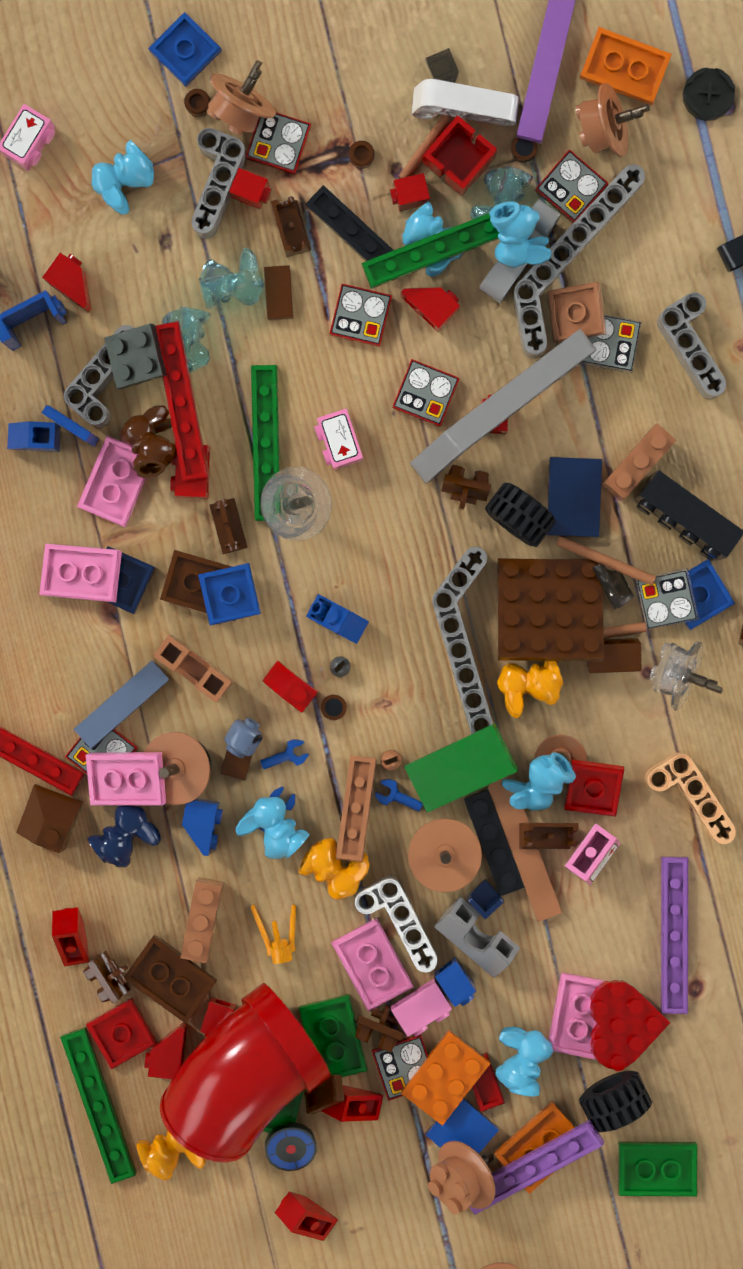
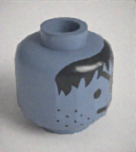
[224,718,263,758]

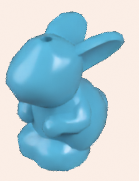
[91,140,154,215]
[402,201,463,277]
[489,201,551,268]
[501,752,576,811]
[236,797,310,859]
[495,1026,553,1096]

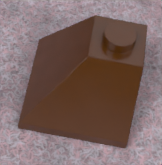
[16,784,83,854]

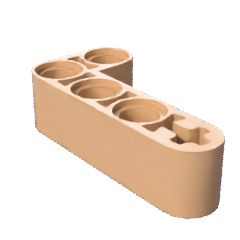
[644,753,736,844]

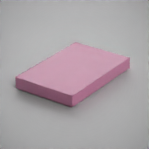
[77,436,146,527]
[39,544,122,603]
[86,752,166,805]
[331,918,414,1012]
[548,972,609,1060]

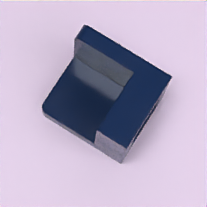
[466,879,504,920]

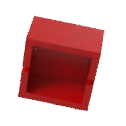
[423,115,497,196]

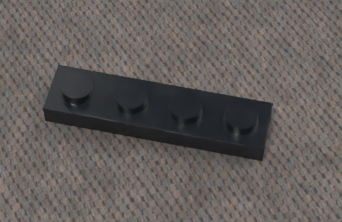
[306,185,394,261]
[463,789,525,896]

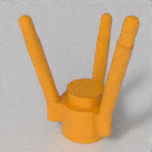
[250,904,296,964]

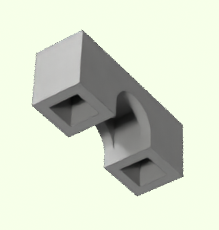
[434,897,520,978]

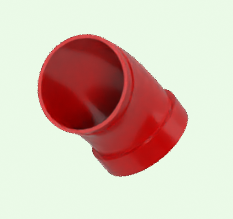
[160,983,331,1163]

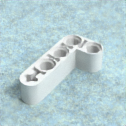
[411,79,519,126]
[355,876,437,973]

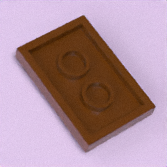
[160,550,236,621]
[125,935,217,1024]

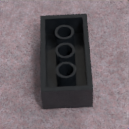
[634,470,743,561]

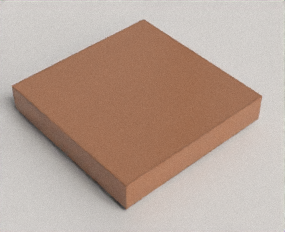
[547,282,606,343]

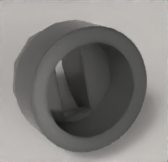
[330,656,351,677]

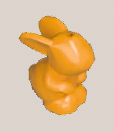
[497,661,563,718]
[298,837,369,900]
[136,1130,206,1181]

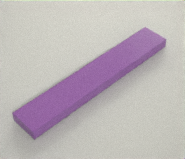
[516,0,575,143]
[661,856,688,1014]
[470,1120,605,1215]

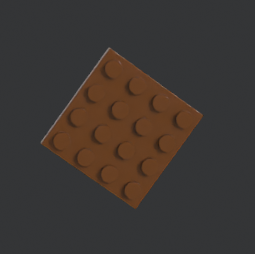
[497,558,604,662]

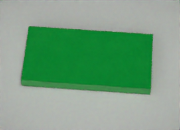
[404,723,518,813]

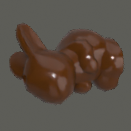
[121,405,177,478]

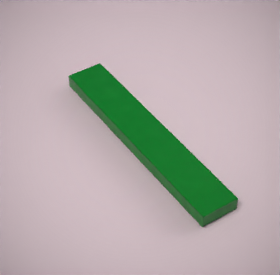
[361,213,500,289]
[251,365,281,521]
[60,1027,137,1184]

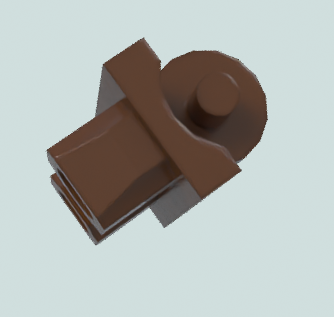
[441,465,491,510]
[83,951,130,1003]
[355,1005,404,1053]

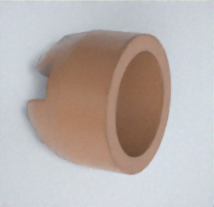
[381,750,402,771]

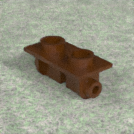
[209,498,248,555]

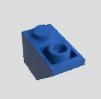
[7,421,61,452]
[306,594,369,644]
[182,798,223,856]
[435,957,476,1007]

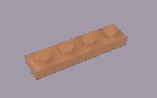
[336,755,377,863]

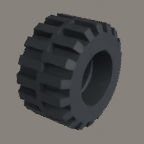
[485,482,556,547]
[579,1071,652,1132]

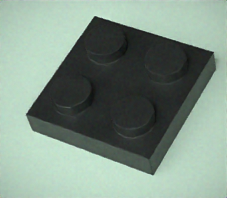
[104,323,167,389]

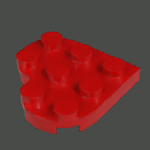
[590,980,670,1071]

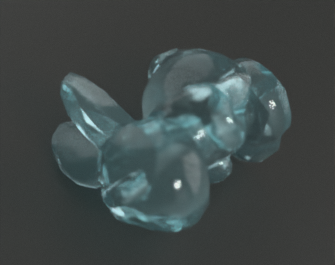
[470,166,533,220]
[198,248,264,309]
[162,306,211,372]

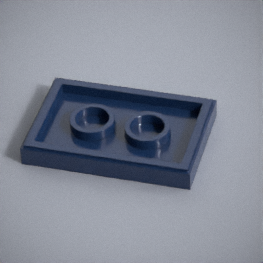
[547,457,602,537]

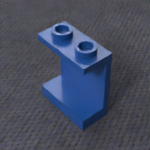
[0,290,68,351]

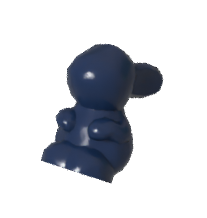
[87,805,161,868]

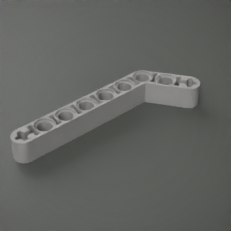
[513,164,645,358]
[410,329,597,484]
[432,547,493,734]

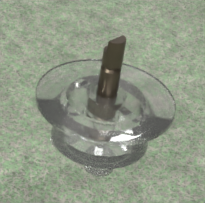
[261,467,332,541]
[650,641,723,711]

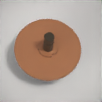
[145,732,211,805]
[408,818,482,892]

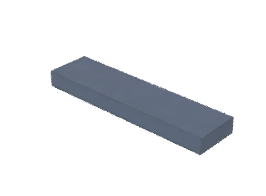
[74,661,169,749]

